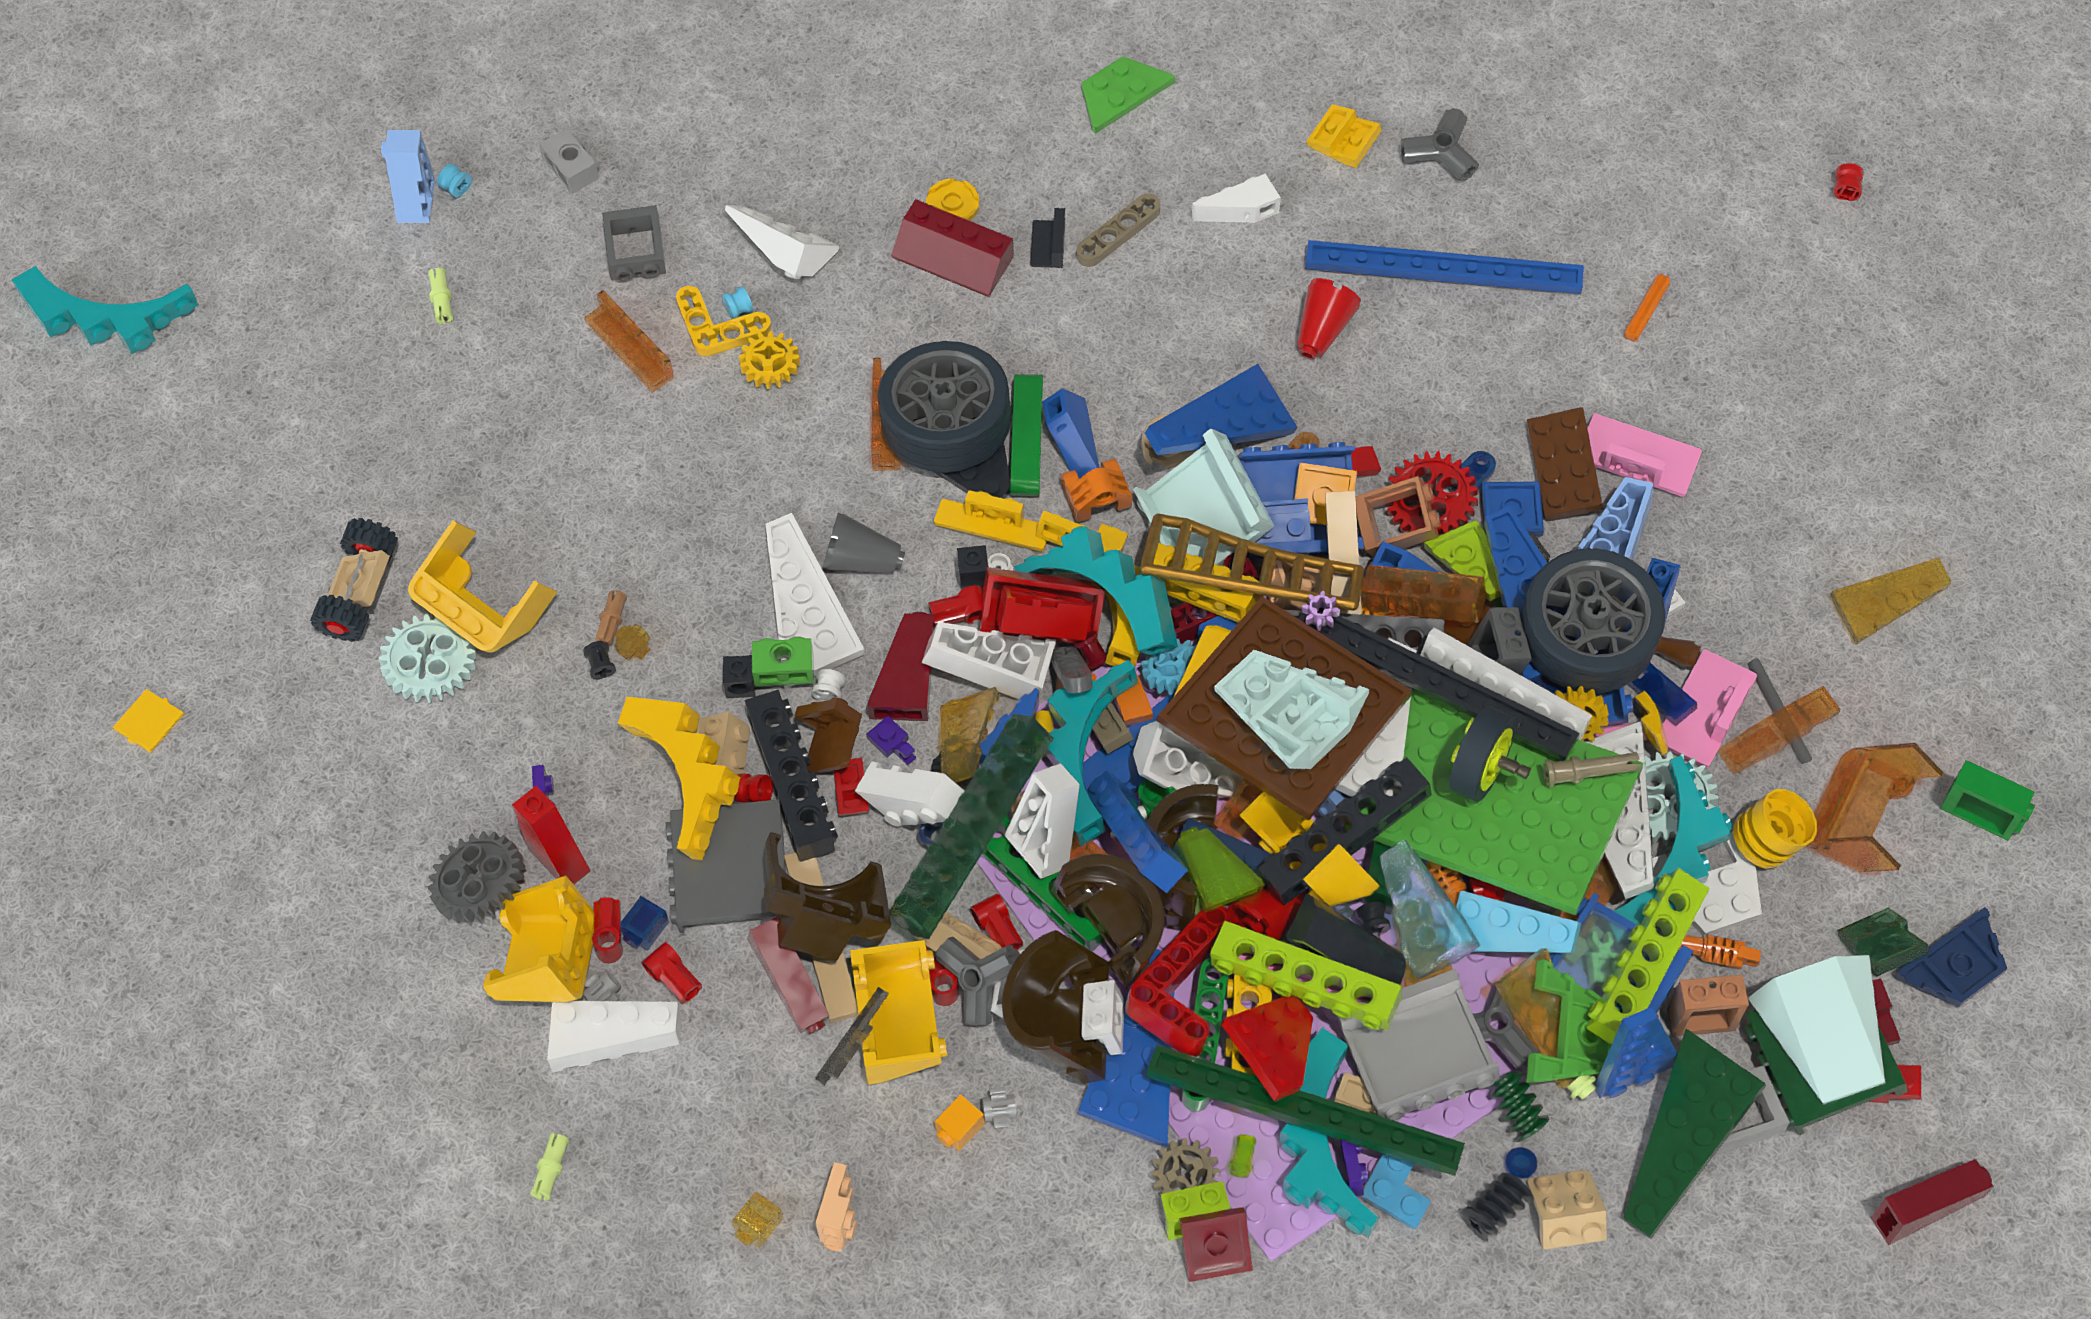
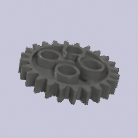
[428,831,525,924]

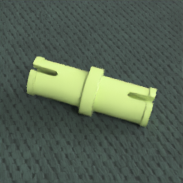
[428,268,453,324]
[530,1133,569,1201]

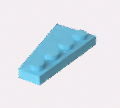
[1445,891,1581,953]

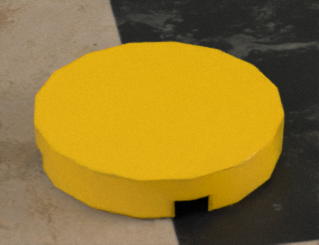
[926,178,979,221]

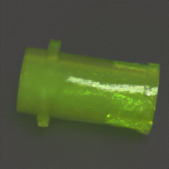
[1228,1134,1257,1178]

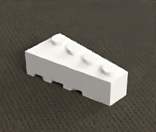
[547,1001,682,1073]

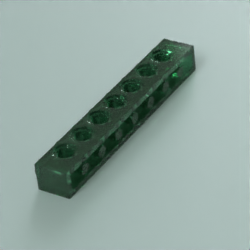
[889,714,1054,939]

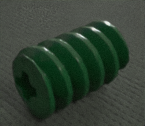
[1489,1070,1550,1142]

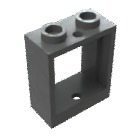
[602,205,666,281]
[1467,607,1532,675]

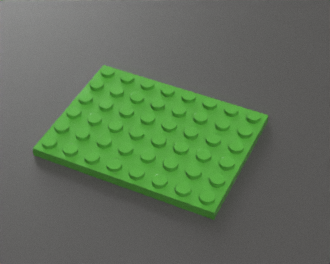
[1343,688,1643,916]

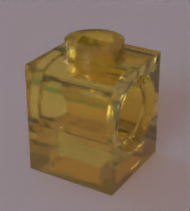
[732,1191,784,1249]

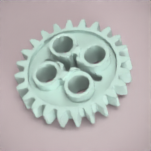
[379,614,477,703]
[1645,751,1718,846]

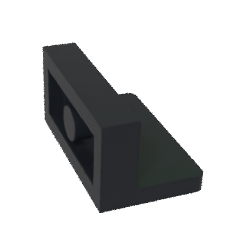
[1030,208,1065,268]

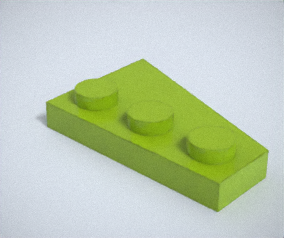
[1424,520,1501,601]

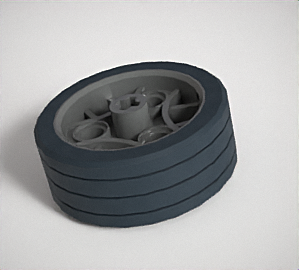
[878,341,1011,472]
[1521,548,1666,693]

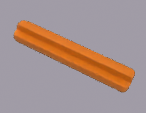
[1624,274,1671,342]

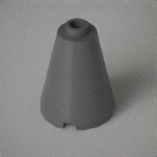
[823,513,905,573]

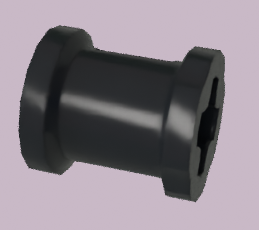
[583,641,616,680]

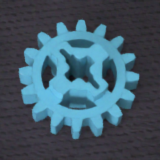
[1141,639,1197,695]

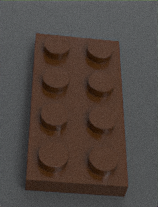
[1527,407,1604,521]

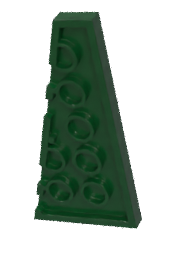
[1623,1028,1766,1239]

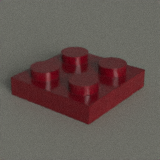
[1179,1207,1253,1282]

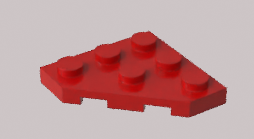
[1221,995,1313,1101]

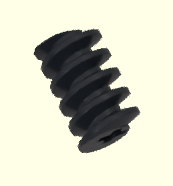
[1462,1172,1534,1242]

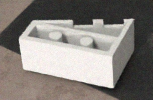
[855,761,965,827]
[1004,763,1079,879]

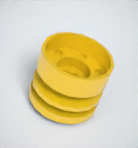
[1733,789,1817,869]

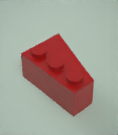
[996,585,1093,643]

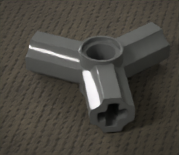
[1401,108,1479,181]
[936,937,1020,1025]
[1473,977,1539,1070]

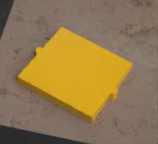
[112,689,184,753]

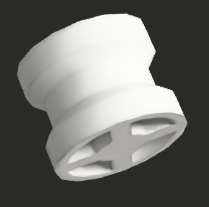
[812,669,846,701]

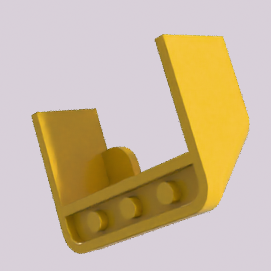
[408,520,557,652]
[1239,791,1380,907]

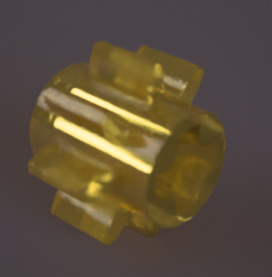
[614,624,650,660]

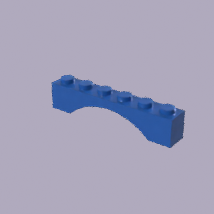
[1087,770,1188,893]

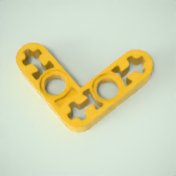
[676,286,772,356]

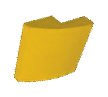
[1306,104,1382,168]

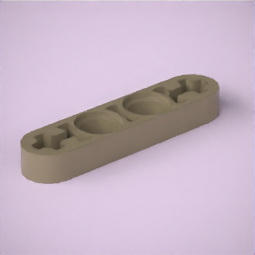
[1077,193,1160,267]

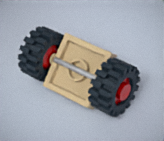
[310,518,398,642]

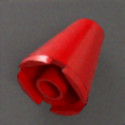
[1297,278,1361,359]
[1226,887,1309,941]

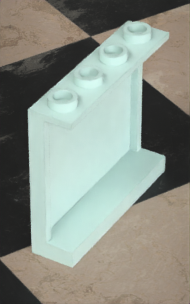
[1133,429,1275,566]

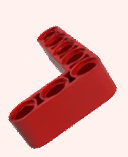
[1125,903,1230,1057]

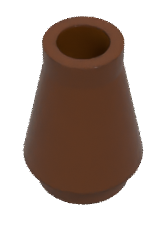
[1655,636,1702,669]

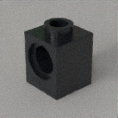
[957,545,989,590]
[723,655,756,698]

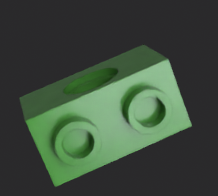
[752,636,814,687]

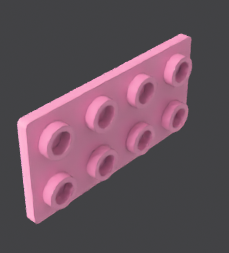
[1588,413,1702,497]
[1663,649,1757,769]

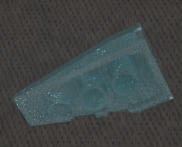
[1380,840,1481,979]

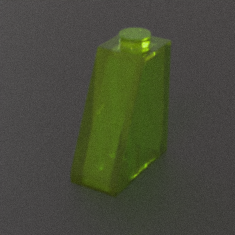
[1176,827,1264,913]

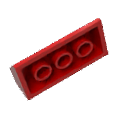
[980,567,1105,644]

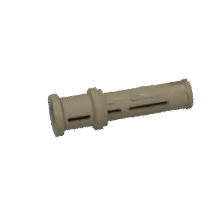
[1543,752,1640,788]

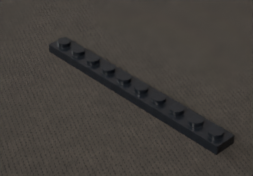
[1298,603,1580,761]

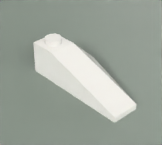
[725,205,839,279]
[1133,721,1254,800]

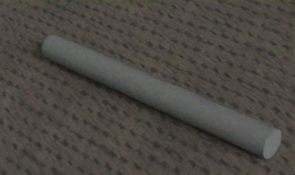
[1748,658,1812,764]

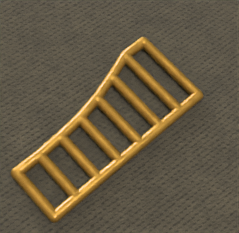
[1140,513,1364,611]

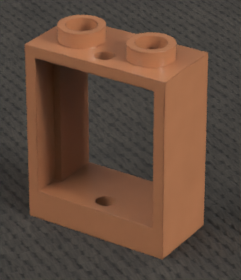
[1355,476,1441,557]
[1668,975,1749,1037]

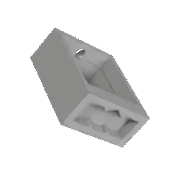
[1714,1066,1790,1156]

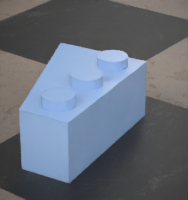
[381,130,435,223]

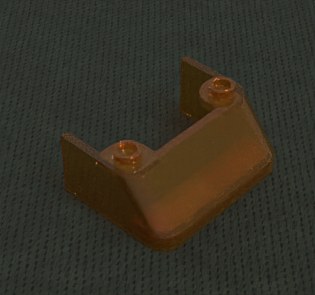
[1808,742,1943,872]

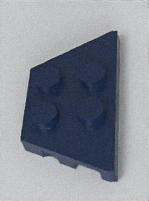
[1895,907,2007,1007]

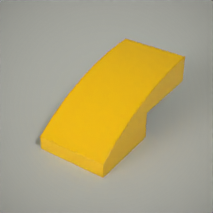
[1635,691,1668,755]

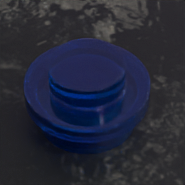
[1505,1147,1538,1179]

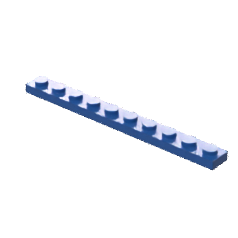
[1305,240,1584,294]

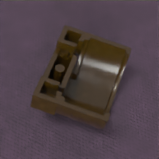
[1147,784,1219,931]
[764,832,891,961]
[1051,854,1165,989]
[1002,930,1109,1084]

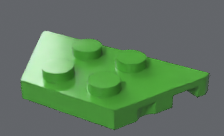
[1081,56,1175,134]

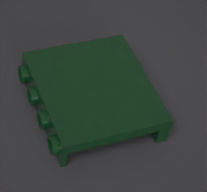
[1744,1010,1908,1135]

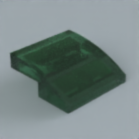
[1837,907,1928,977]

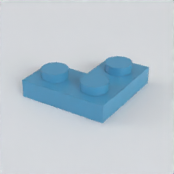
[1358,1153,1431,1230]

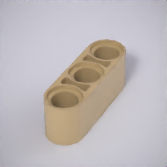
[914,906,1002,978]

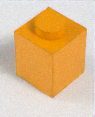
[935,1094,985,1151]

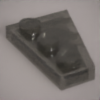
[815,987,889,1085]

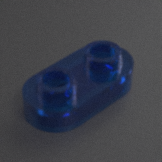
[1448,451,1496,493]

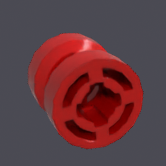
[1834,163,1864,201]
[734,773,773,803]

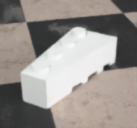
[922,622,1056,699]

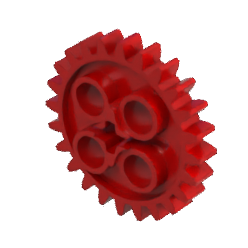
[1385,451,1478,535]

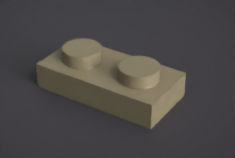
[1093,703,1133,754]

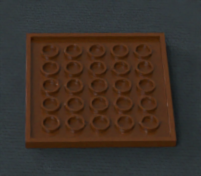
[1157,596,1412,821]

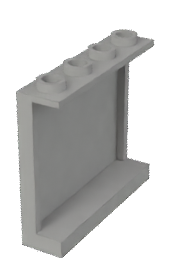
[1338,969,1500,1121]

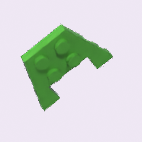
[1526,960,1620,1084]

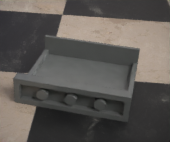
[666,799,786,933]

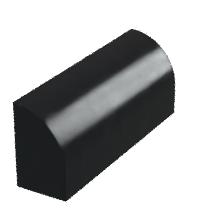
[1286,893,1406,985]

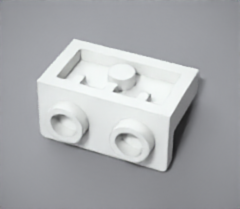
[1081,980,1125,1055]

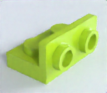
[1161,1181,1231,1241]

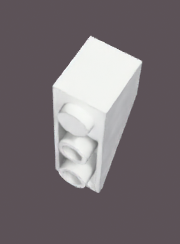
[1192,174,1281,223]

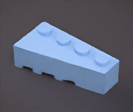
[1578,477,1654,561]

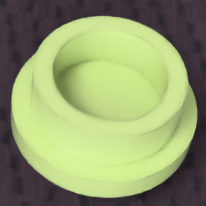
[1567,1075,1597,1100]

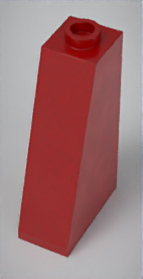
[512,786,591,885]

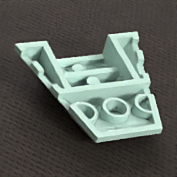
[1214,650,1369,769]
[1748,955,1885,1104]

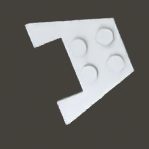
[1652,831,1762,936]

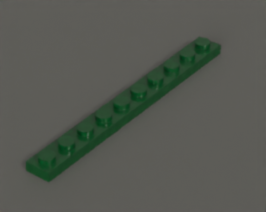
[1146,1045,1465,1176]

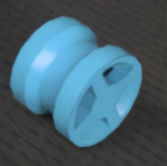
[437,164,472,198]
[722,286,753,319]

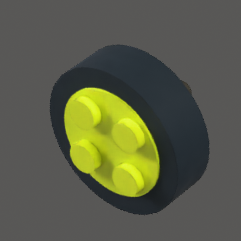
[1449,705,1531,802]

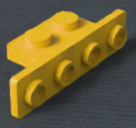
[934,490,1047,552]

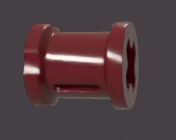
[1073,630,1108,669]

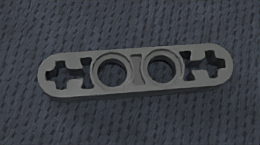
[1051,646,1093,693]

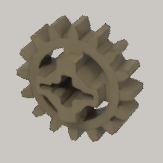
[1151,1138,1221,1196]

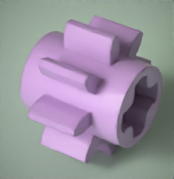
[1302,591,1340,631]

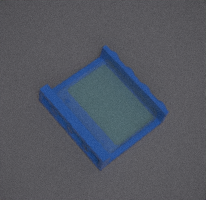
[1527,893,1693,1022]

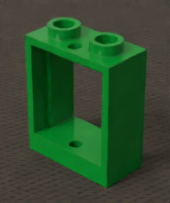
[1940,760,2035,841]

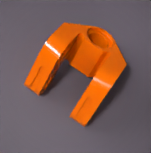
[1060,458,1132,523]

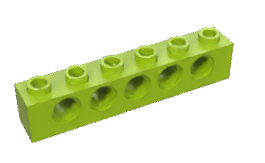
[1586,868,1710,1045]
[1210,921,1402,1031]

